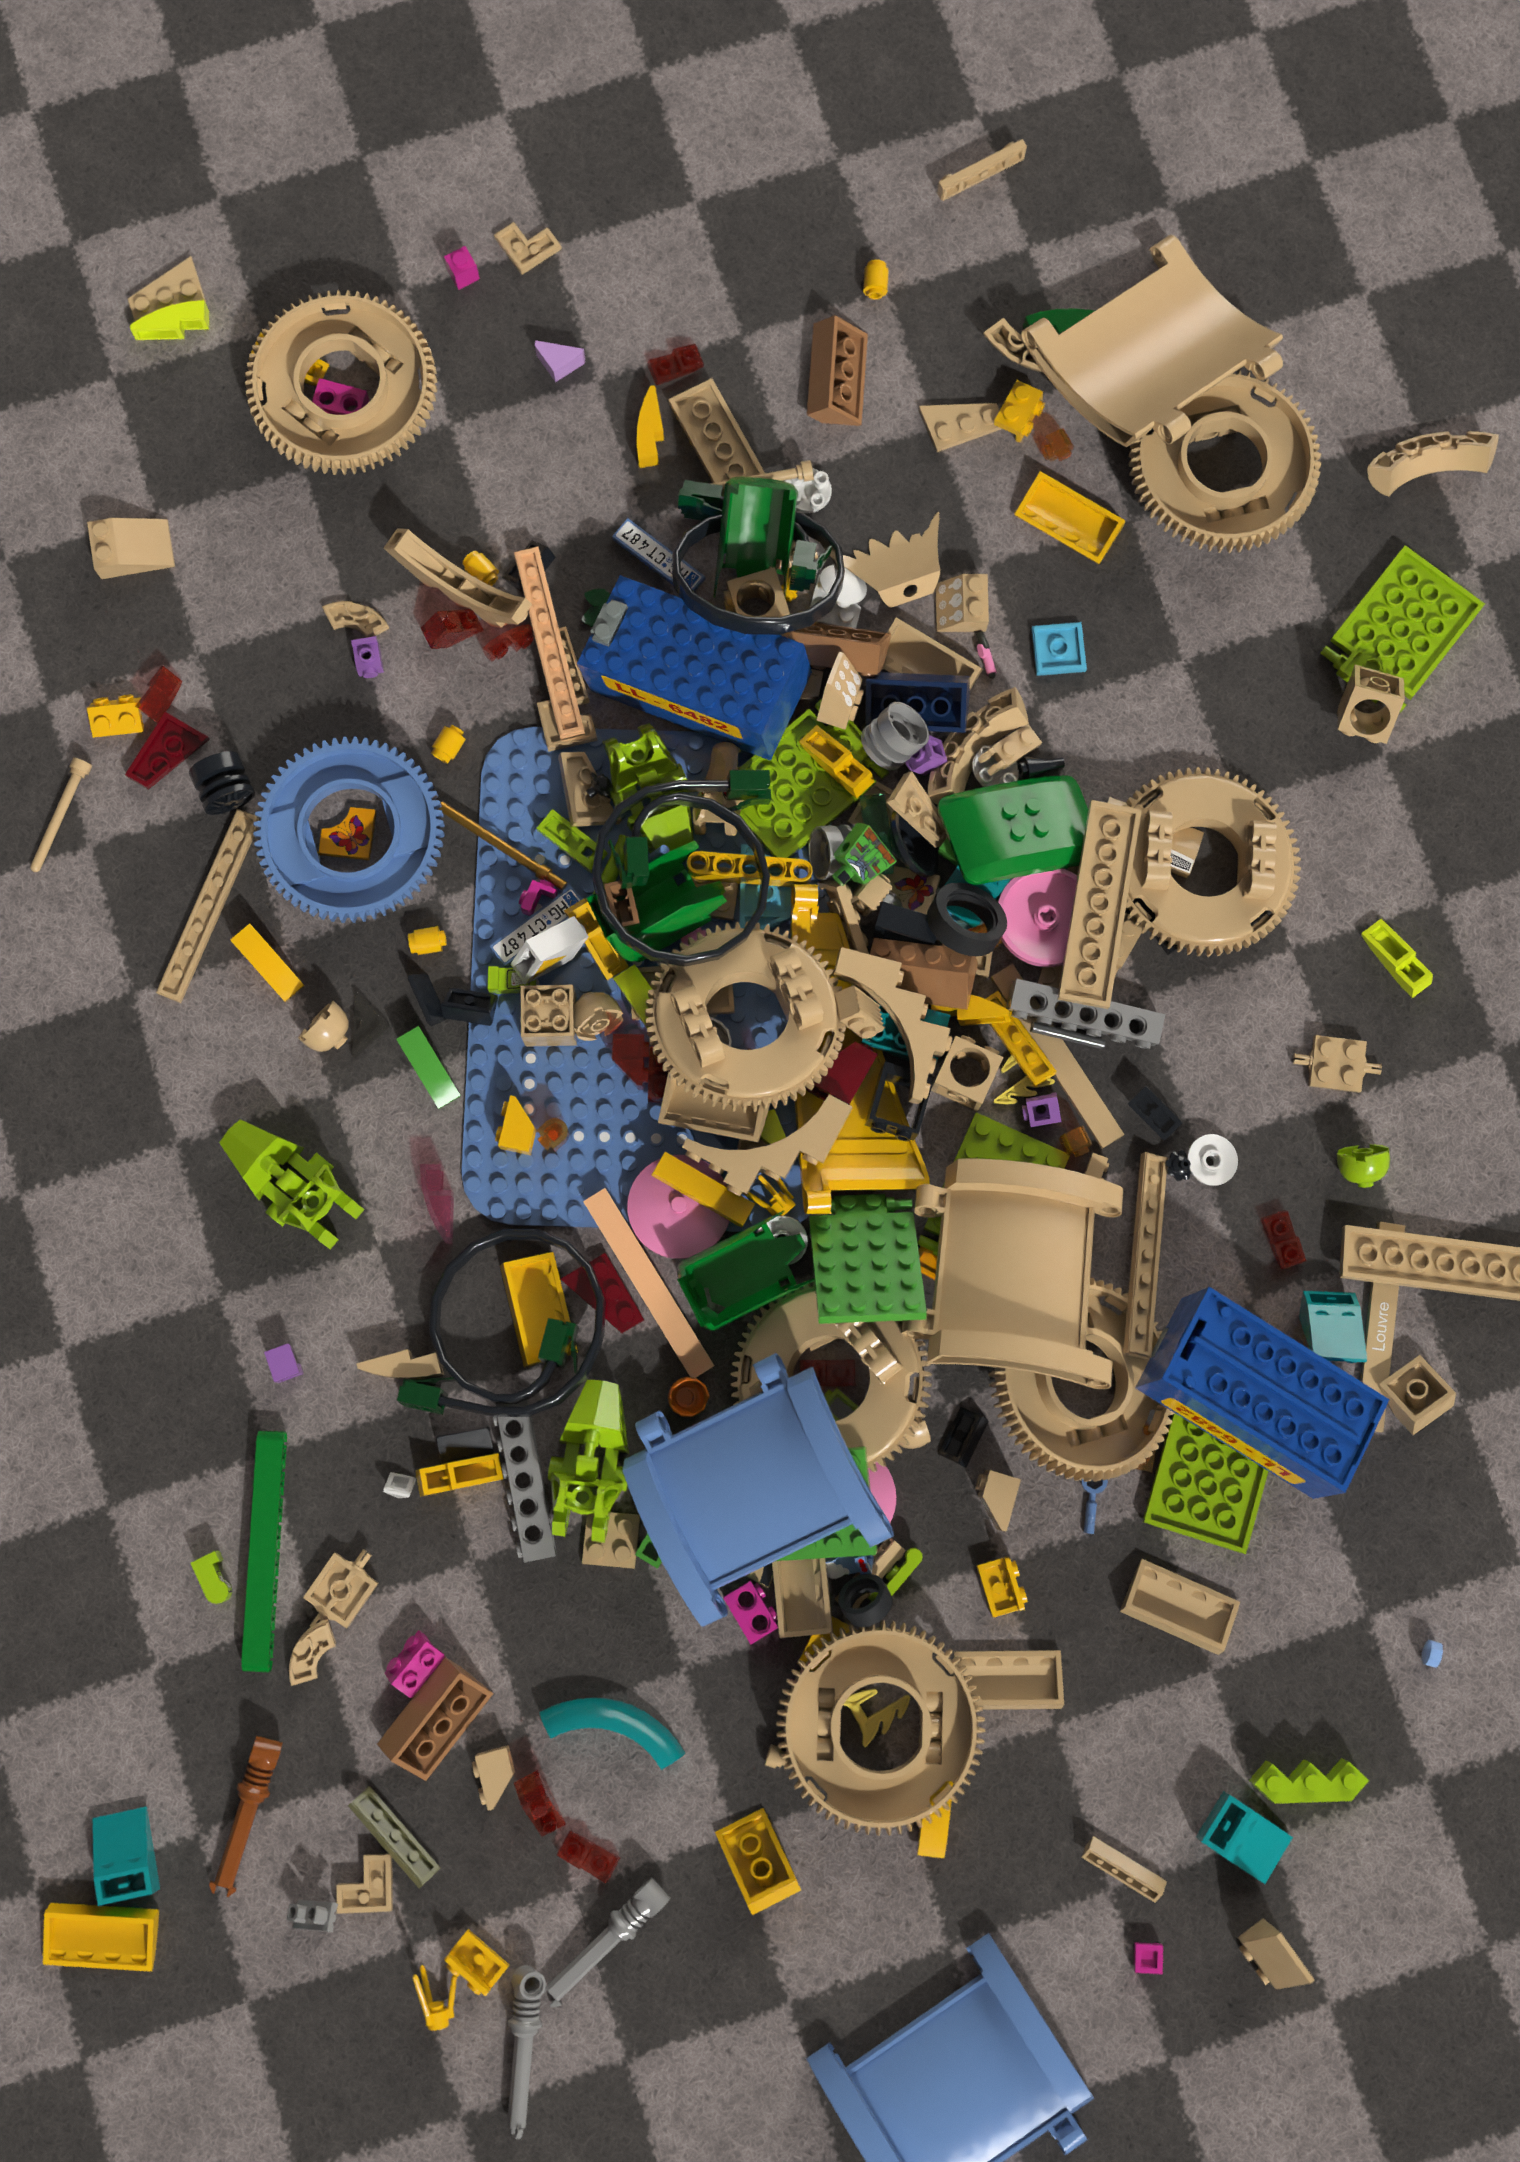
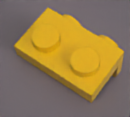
[994,380,1045,443]
[87,694,144,738]
[976,1556,1028,1618]
[444,1929,510,1996]

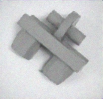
[286,1900,338,1932]

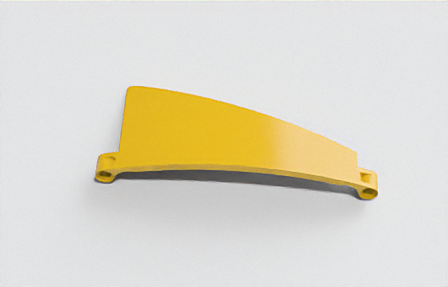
[791,884,930,1214]

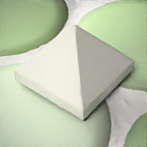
[383,1472,416,1498]

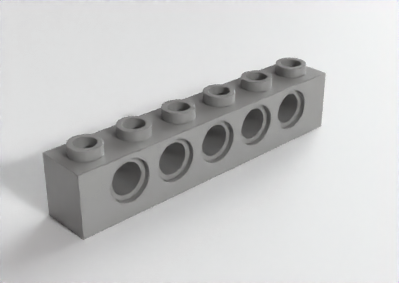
[1006,979,1166,1049]
[493,1399,557,1563]

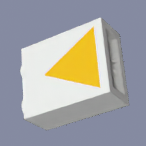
[511,916,589,984]

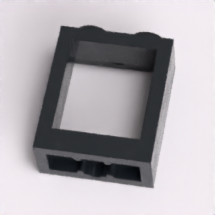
[873,902,940,946]
[865,1061,934,1141]

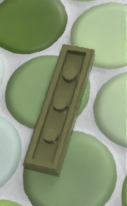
[348,1786,440,1888]

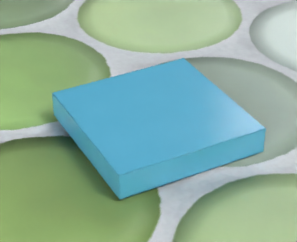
[1031,622,1087,676]

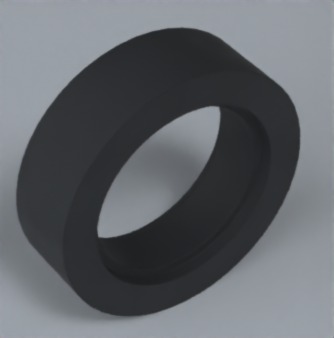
[927,882,1007,956]

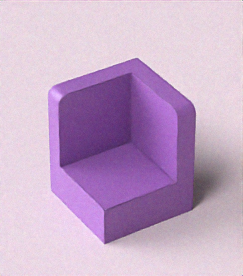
[264,1344,304,1383]

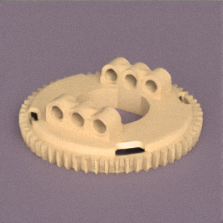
[245,290,437,475]
[1129,369,1321,553]
[1123,767,1301,957]
[646,922,846,1113]
[988,1278,1175,1482]
[731,1281,932,1472]
[776,1620,985,1836]

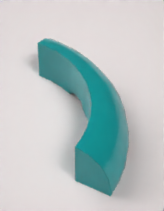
[539,1698,685,1770]

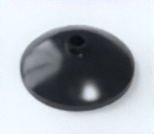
[890,810,938,878]

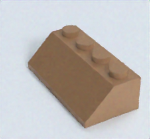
[807,315,868,426]
[782,622,891,677]
[867,938,978,1010]
[377,1657,494,1781]

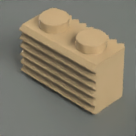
[851,873,892,916]
[834,986,885,1039]

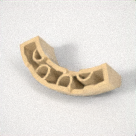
[983,318,1044,373]
[1367,431,1499,497]
[928,687,1029,805]

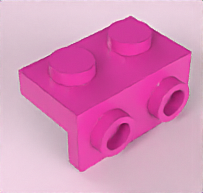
[384,1630,445,1698]

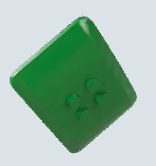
[937,775,1089,885]

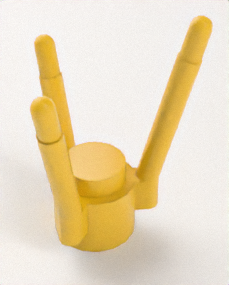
[742,1175,796,1216]
[413,1965,457,2030]

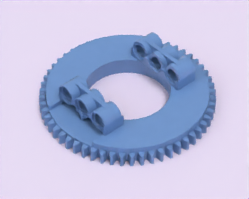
[253,737,445,923]

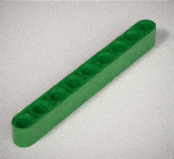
[241,1431,287,1672]

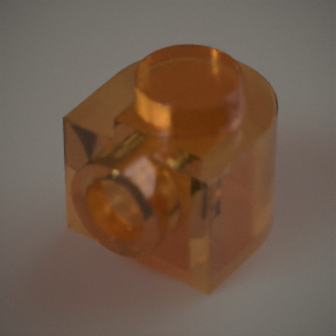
[1041,429,1074,462]
[537,1118,569,1152]
[1058,1126,1092,1158]

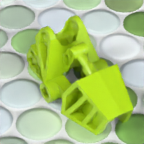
[602,723,695,854]
[219,1119,364,1249]
[548,1380,629,1543]

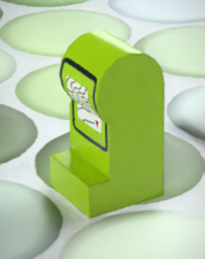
[488,966,537,994]
[190,1550,233,1604]

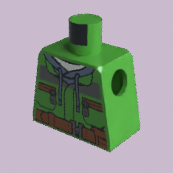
[832,822,897,886]

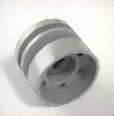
[861,702,929,770]
[808,824,855,880]

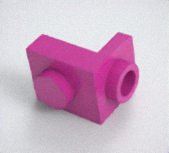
[519,880,558,916]

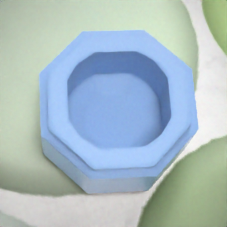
[1421,1640,1443,1668]

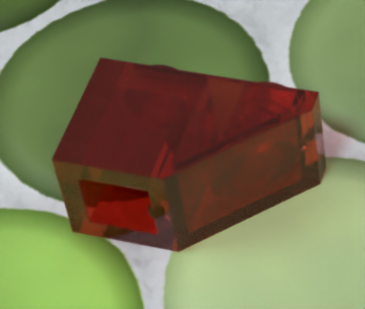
[421,609,483,649]
[612,1034,650,1090]
[514,1770,566,1837]

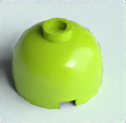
[1337,1144,1390,1188]

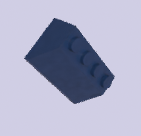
[865,672,970,733]

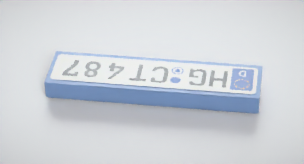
[612,518,705,592]
[489,886,582,968]

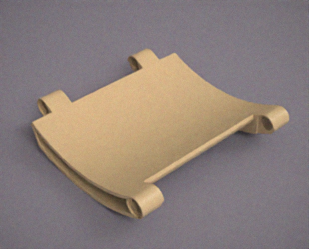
[1021,235,1283,447]
[902,1159,1123,1389]

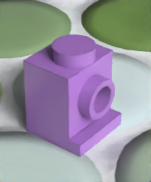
[351,636,384,678]
[905,735,948,776]
[1022,1092,1061,1127]

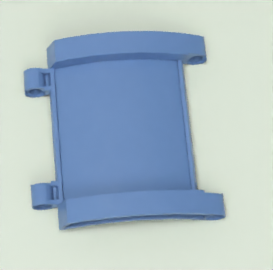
[622,1353,894,1627]
[807,1933,1094,2162]

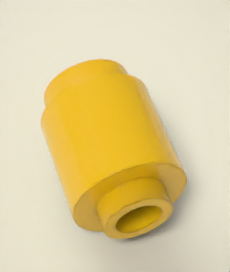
[863,260,889,300]
[462,551,499,586]
[431,725,466,764]
[408,926,447,955]

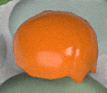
[668,1377,709,1417]

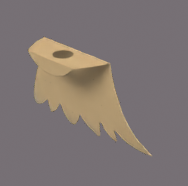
[843,512,941,608]

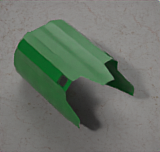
[713,477,798,600]
[587,840,727,962]
[677,1210,815,1331]

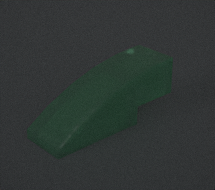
[860,793,894,875]

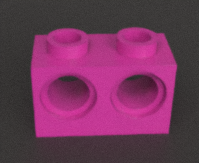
[312,378,370,415]
[723,1580,778,1645]

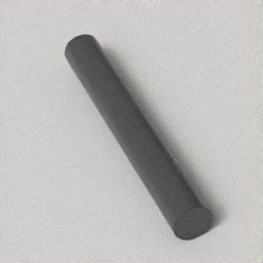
[1030,1022,1105,1049]

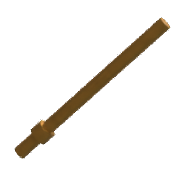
[437,801,568,891]

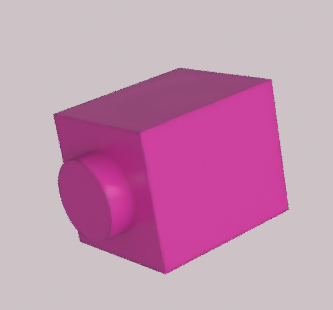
[444,246,480,290]

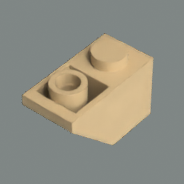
[472,1745,515,1811]

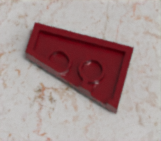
[125,712,210,790]
[560,1253,645,1334]

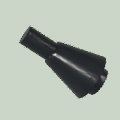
[1017,756,1065,780]

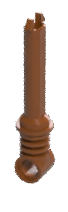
[209,1736,282,1897]

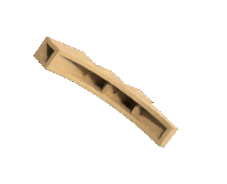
[384,528,532,628]
[832,947,952,1104]
[682,1095,853,1196]

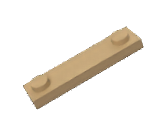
[937,139,1027,201]

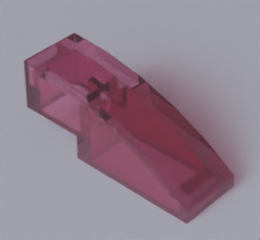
[420,1164,454,1244]

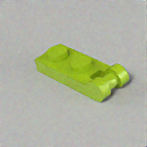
[536,809,608,873]
[868,1548,923,1605]

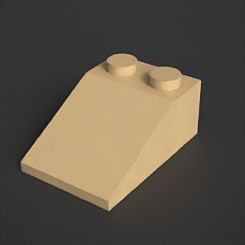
[87,518,175,579]
[1238,1918,1315,1989]

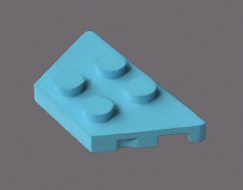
[740,844,791,930]

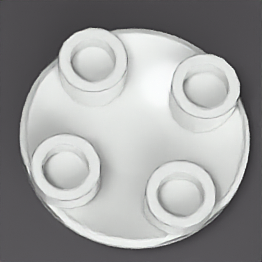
[784,468,832,513]
[818,565,867,608]
[972,745,1019,787]

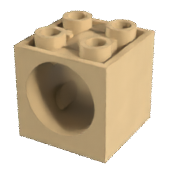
[723,567,790,617]
[1338,665,1405,744]
[521,985,577,1047]
[931,1035,1003,1112]

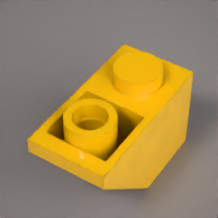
[495,1095,537,1156]

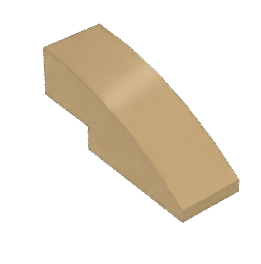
[356,1349,444,1379]

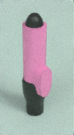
[976,632,997,679]

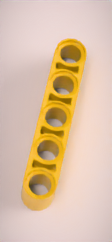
[687,851,813,887]

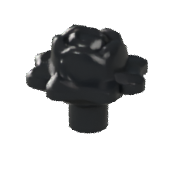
[586,772,613,799]
[1165,1150,1191,1181]

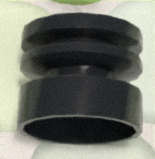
[189,751,255,815]

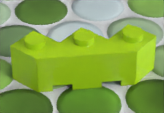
[1248,1758,1369,1804]

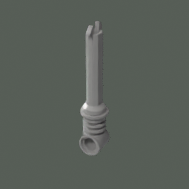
[542,1877,670,2007]
[507,1965,546,2139]

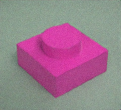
[1134,1942,1163,1974]

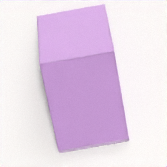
[535,341,585,382]

